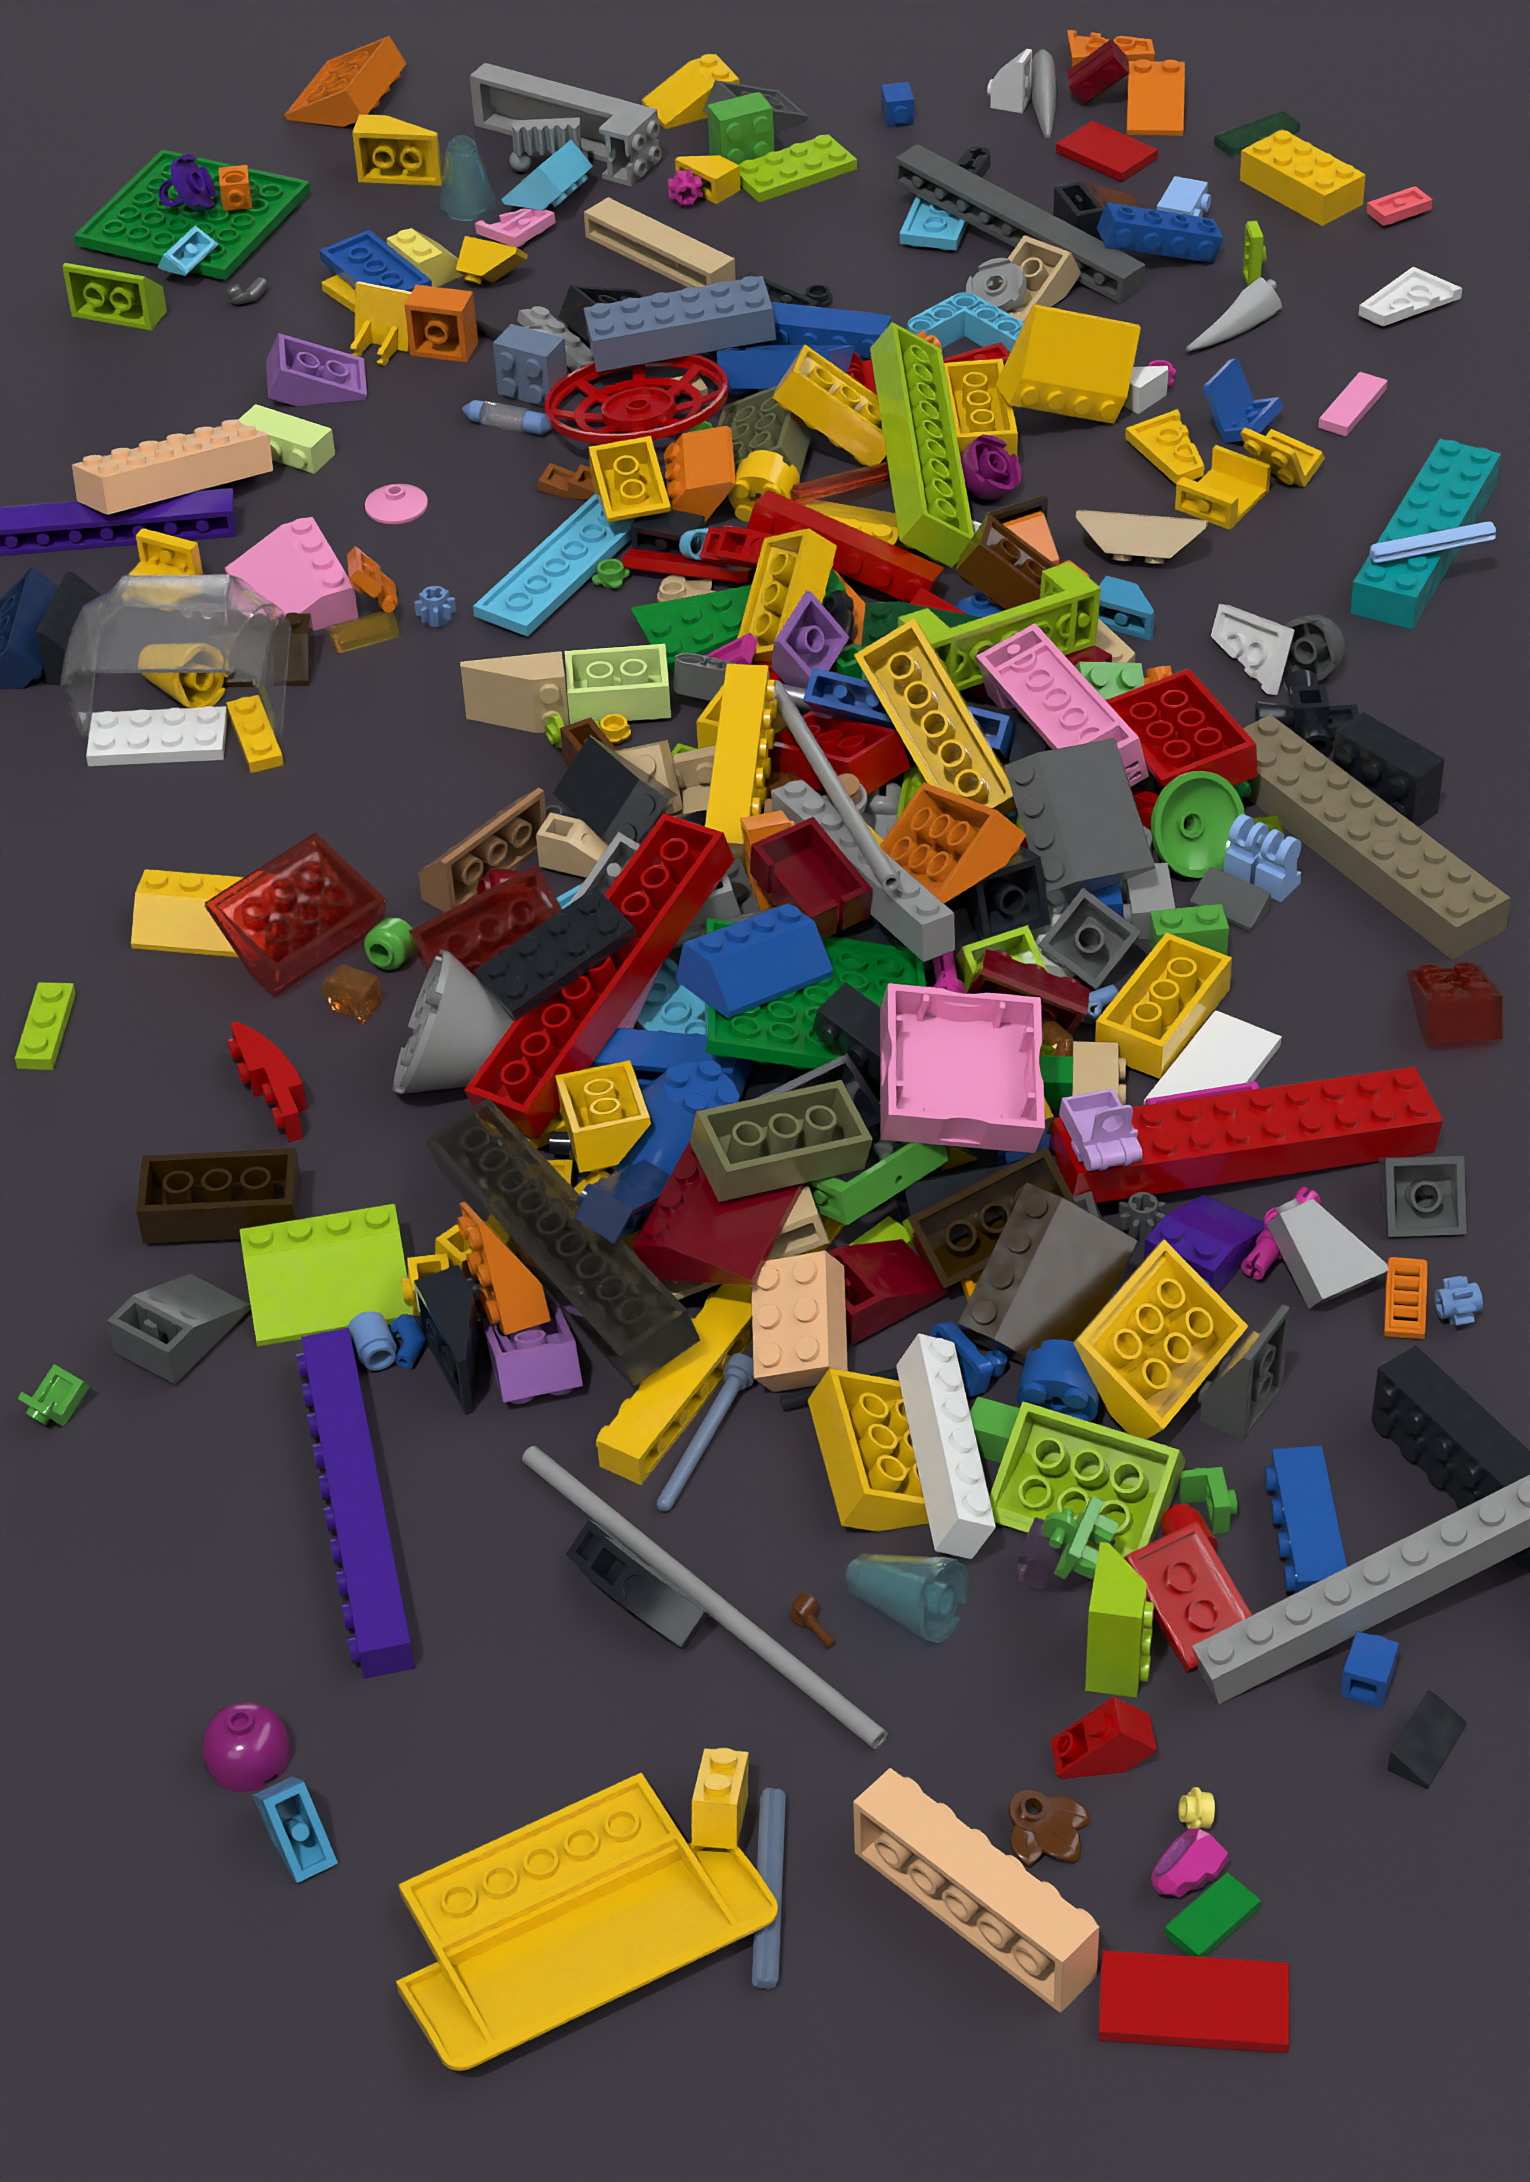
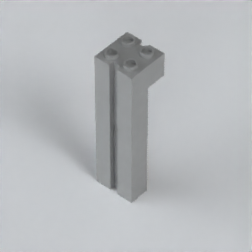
[470,63,662,187]

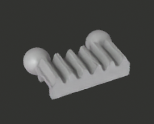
[509,117,588,172]

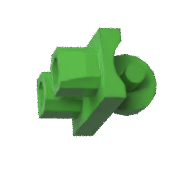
[1043,1495,1118,1580]

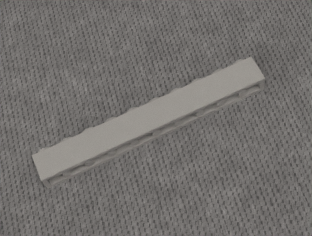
[1192,1475,1530,1704]

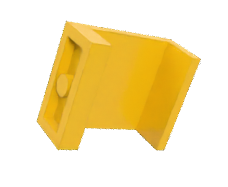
[1175,445,1271,530]

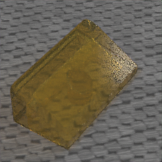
[325,611,399,653]

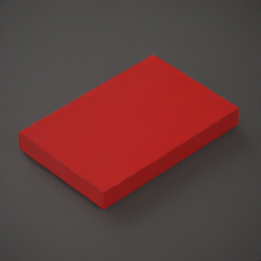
[1056,121,1158,182]
[1124,1521,1252,1673]

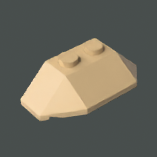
[1076,510,1208,564]

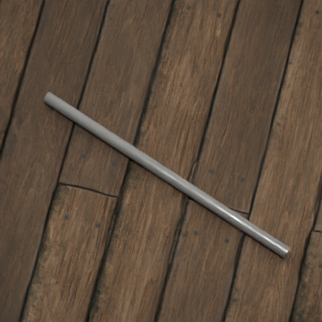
[775,680,900,891]
[522,1446,888,1749]

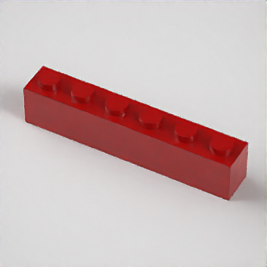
[746,490,944,603]

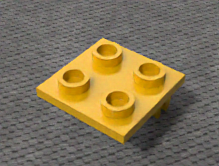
[350,281,411,366]

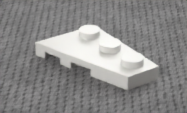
[1359,267,1462,326]
[1211,604,1294,695]

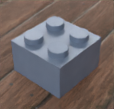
[493,324,568,407]

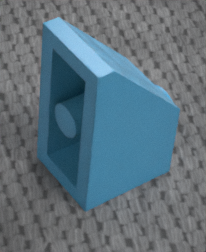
[1098,575,1154,641]
[252,1776,338,1883]

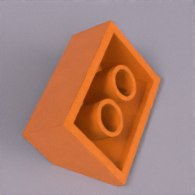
[664,426,736,522]

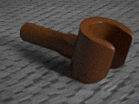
[790,1592,836,1649]

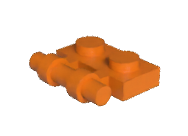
[347,546,398,613]

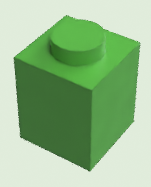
[970,1397,1020,1463]

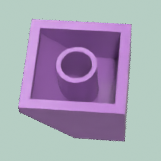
[771,591,849,689]

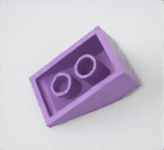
[266,333,367,406]
[482,1303,583,1404]

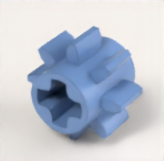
[414,586,456,627]
[1434,1276,1483,1326]

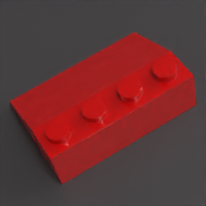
[1105,668,1258,786]

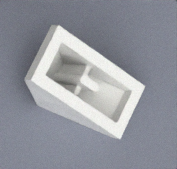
[1123,366,1168,414]

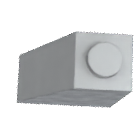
[1267,1199,1389,1309]

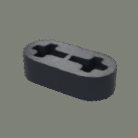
[956,146,990,178]

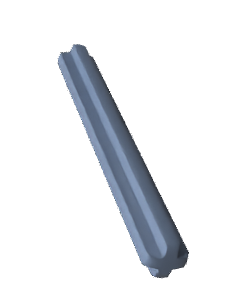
[752,1787,786,1990]

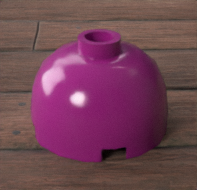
[960,434,1022,500]
[203,1701,291,1792]

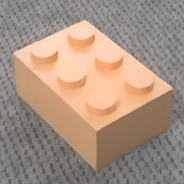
[752,1251,848,1392]

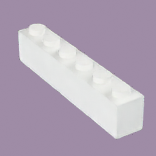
[896,1333,996,1559]

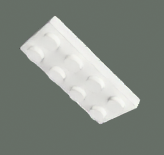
[86,706,228,766]

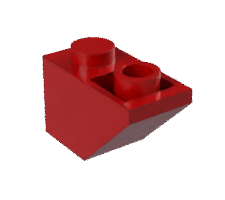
[1050,1696,1157,1779]

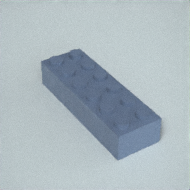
[584,276,776,372]

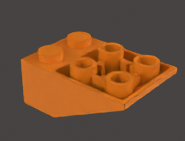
[457,1202,551,1335]

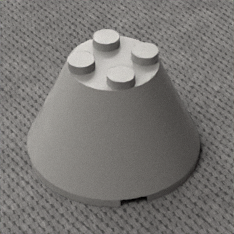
[393,950,514,1094]

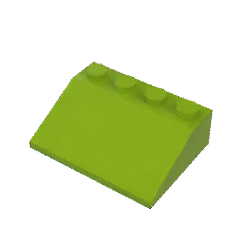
[239,1204,413,1347]
[989,1401,1186,1558]

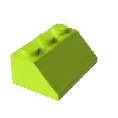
[62,263,167,331]
[1085,1542,1154,1698]

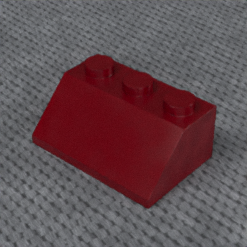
[967,949,1090,1040]

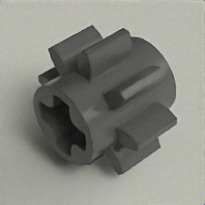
[1119,1192,1165,1240]

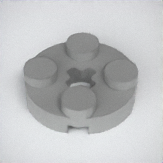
[966,258,1027,312]

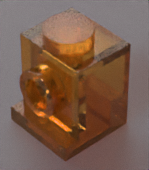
[322,964,382,1026]

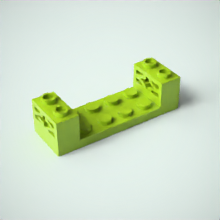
[898,562,1101,691]

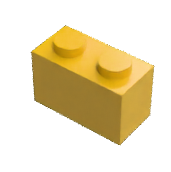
[692,1748,749,1849]

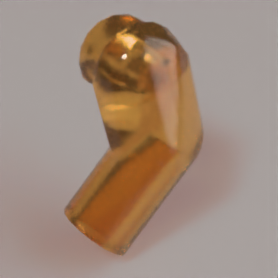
[1042,1021,1073,1057]

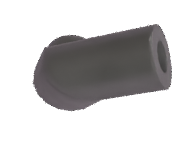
[226,277,268,305]

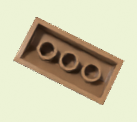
[418,788,547,917]

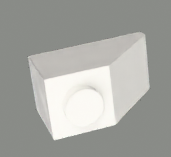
[987,49,1032,113]

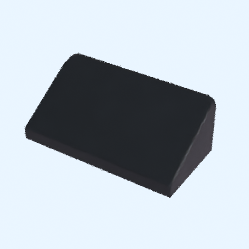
[1388,1690,1467,1789]

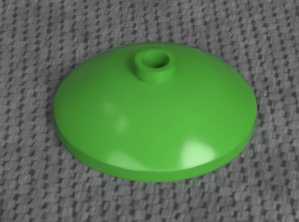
[1151,771,1245,878]

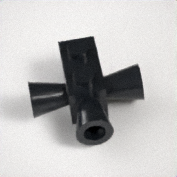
[1255,670,1359,757]

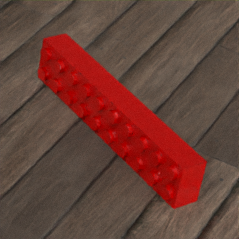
[464,813,734,1139]
[1048,1066,1443,1203]

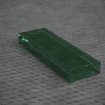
[1214,111,1300,157]

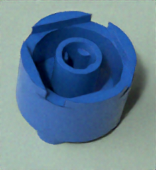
[1017,1339,1101,1422]

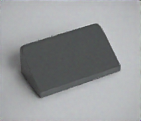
[1189,867,1271,932]

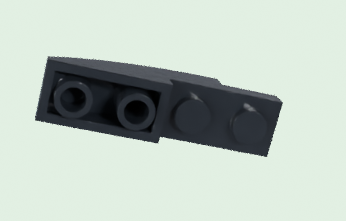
[566,1519,710,1649]

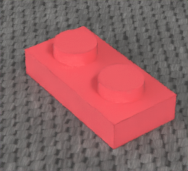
[1367,186,1433,226]

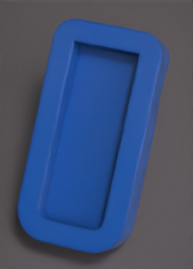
[930,1321,1008,1397]

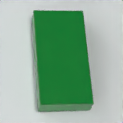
[1164,1872,1261,1957]

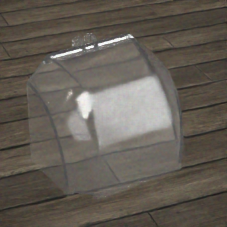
[60,575,291,737]

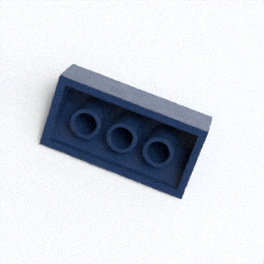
[0,567,59,689]

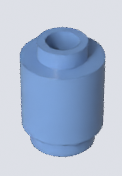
[347,1311,396,1371]

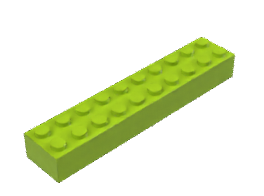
[870,322,974,568]

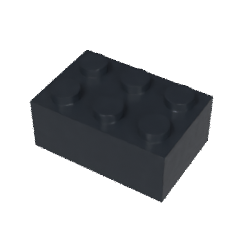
[1333,712,1445,827]

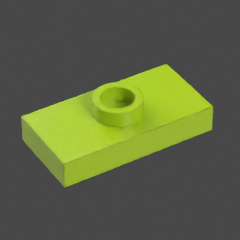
[1242,221,1266,286]

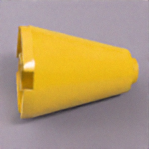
[138,643,229,708]

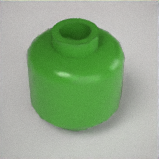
[364,917,418,970]

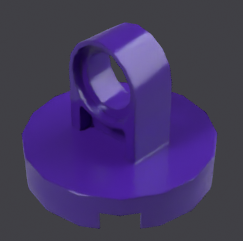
[158,153,216,212]

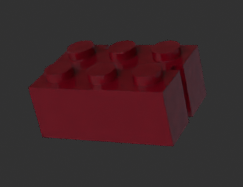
[750,817,873,940]

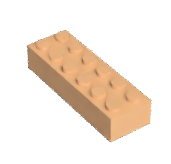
[72,420,273,515]
[853,1768,1099,2013]

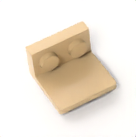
[667,745,716,826]

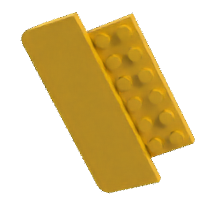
[396,1772,778,2071]

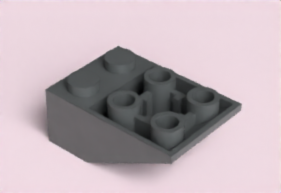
[107,1274,251,1384]

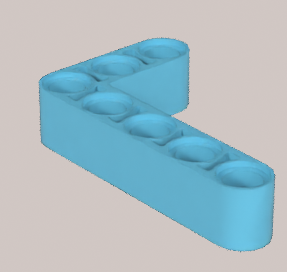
[907,292,1024,352]

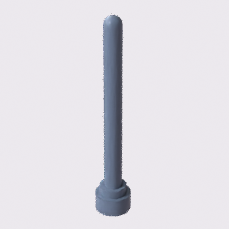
[657,1353,755,1512]

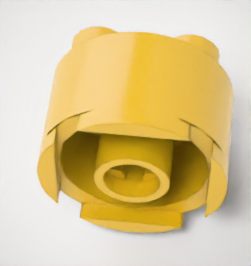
[728,450,800,522]

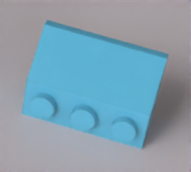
[501,140,593,210]

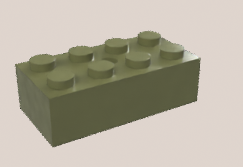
[690,1080,873,1202]

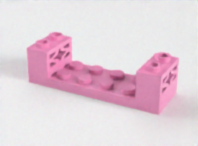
[976,623,1149,787]

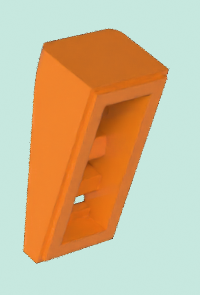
[1384,1257,1427,1339]

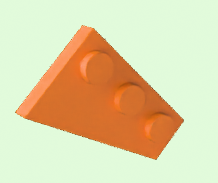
[1067,30,1155,67]

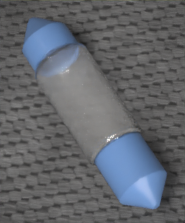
[462,400,552,436]

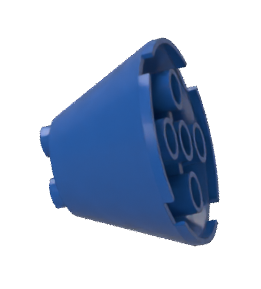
[611,1060,740,1175]

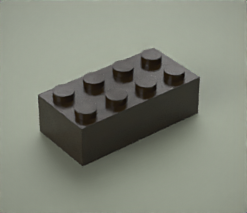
[136,1148,302,1244]

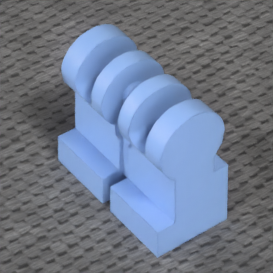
[1223,814,1301,902]

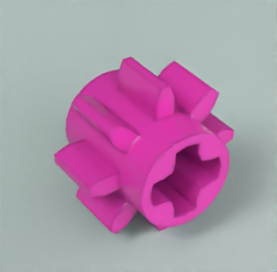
[668,169,703,207]

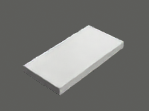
[1144,1010,1282,1105]

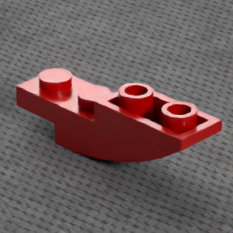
[699,525,776,570]
[227,1021,307,1143]

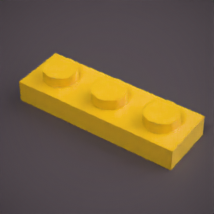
[226,695,284,773]

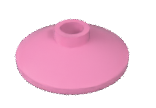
[365,484,428,524]

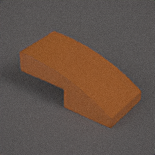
[537,463,596,499]

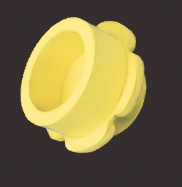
[1178,1787,1215,1829]

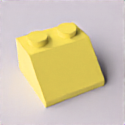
[387,228,464,287]

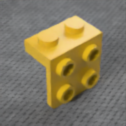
[1240,428,1325,488]
[116,528,203,609]

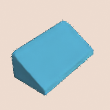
[158,226,218,276]

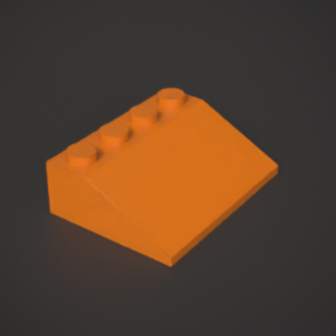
[284,36,407,127]
[880,782,1026,904]

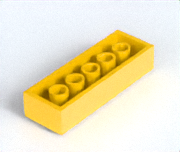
[854,618,1017,815]
[705,664,778,874]

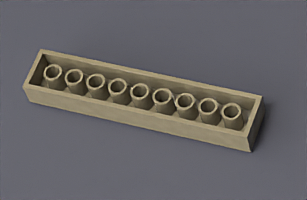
[1243,714,1510,960]

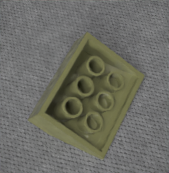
[717,385,813,476]

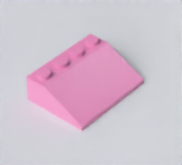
[225,517,358,631]

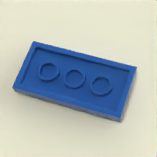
[319,230,432,292]

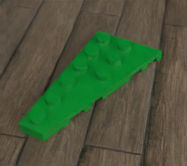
[631,570,847,675]

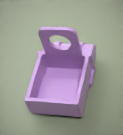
[1059,1088,1142,1171]

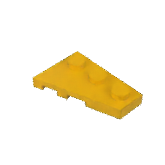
[1125,409,1204,484]

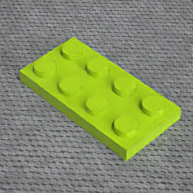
[738,134,857,203]

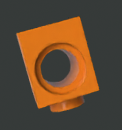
[219,165,252,211]

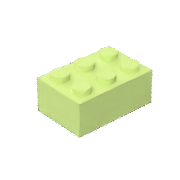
[565,644,671,724]

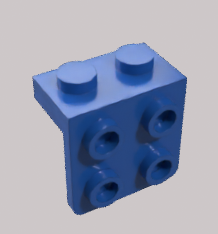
[1203,359,1284,443]

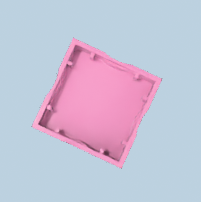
[880,983,1045,1153]

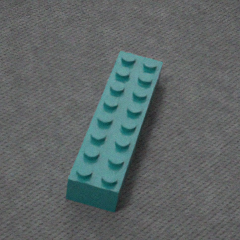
[1350,439,1501,630]

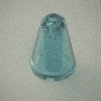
[439,135,496,221]
[846,1553,969,1643]

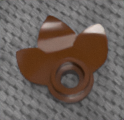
[1008,1789,1091,1867]

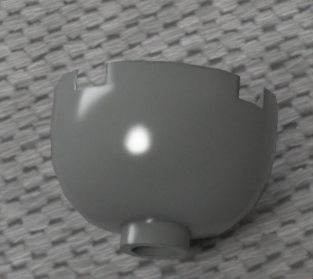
[1284,614,1346,681]

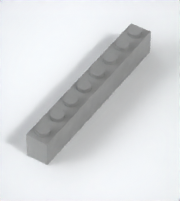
[771,779,955,962]

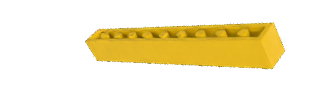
[596,1214,845,1485]

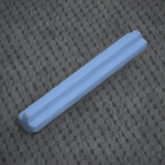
[1369,521,1496,564]

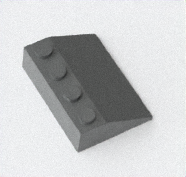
[1004,738,1156,907]

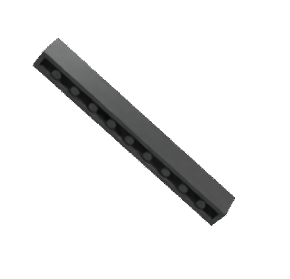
[893,144,1145,304]

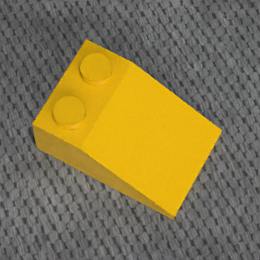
[642,54,740,130]
[352,114,443,186]
[588,436,671,522]

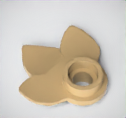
[657,574,716,602]

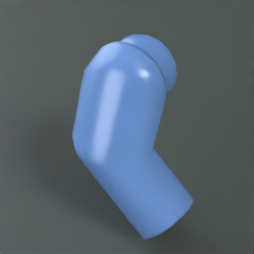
[1082,984,1118,1024]

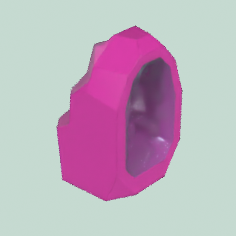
[1151,1829,1229,1898]

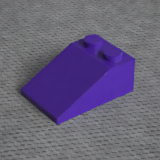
[1144,1194,1264,1295]

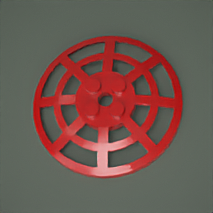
[544,354,729,444]

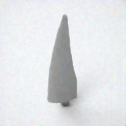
[1031,49,1057,138]
[1185,277,1282,352]

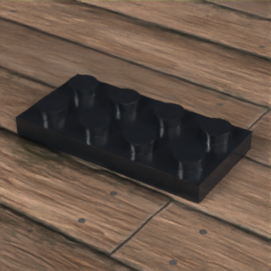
[474,887,638,1021]

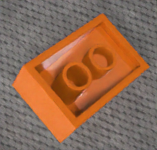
[1127,59,1185,136]

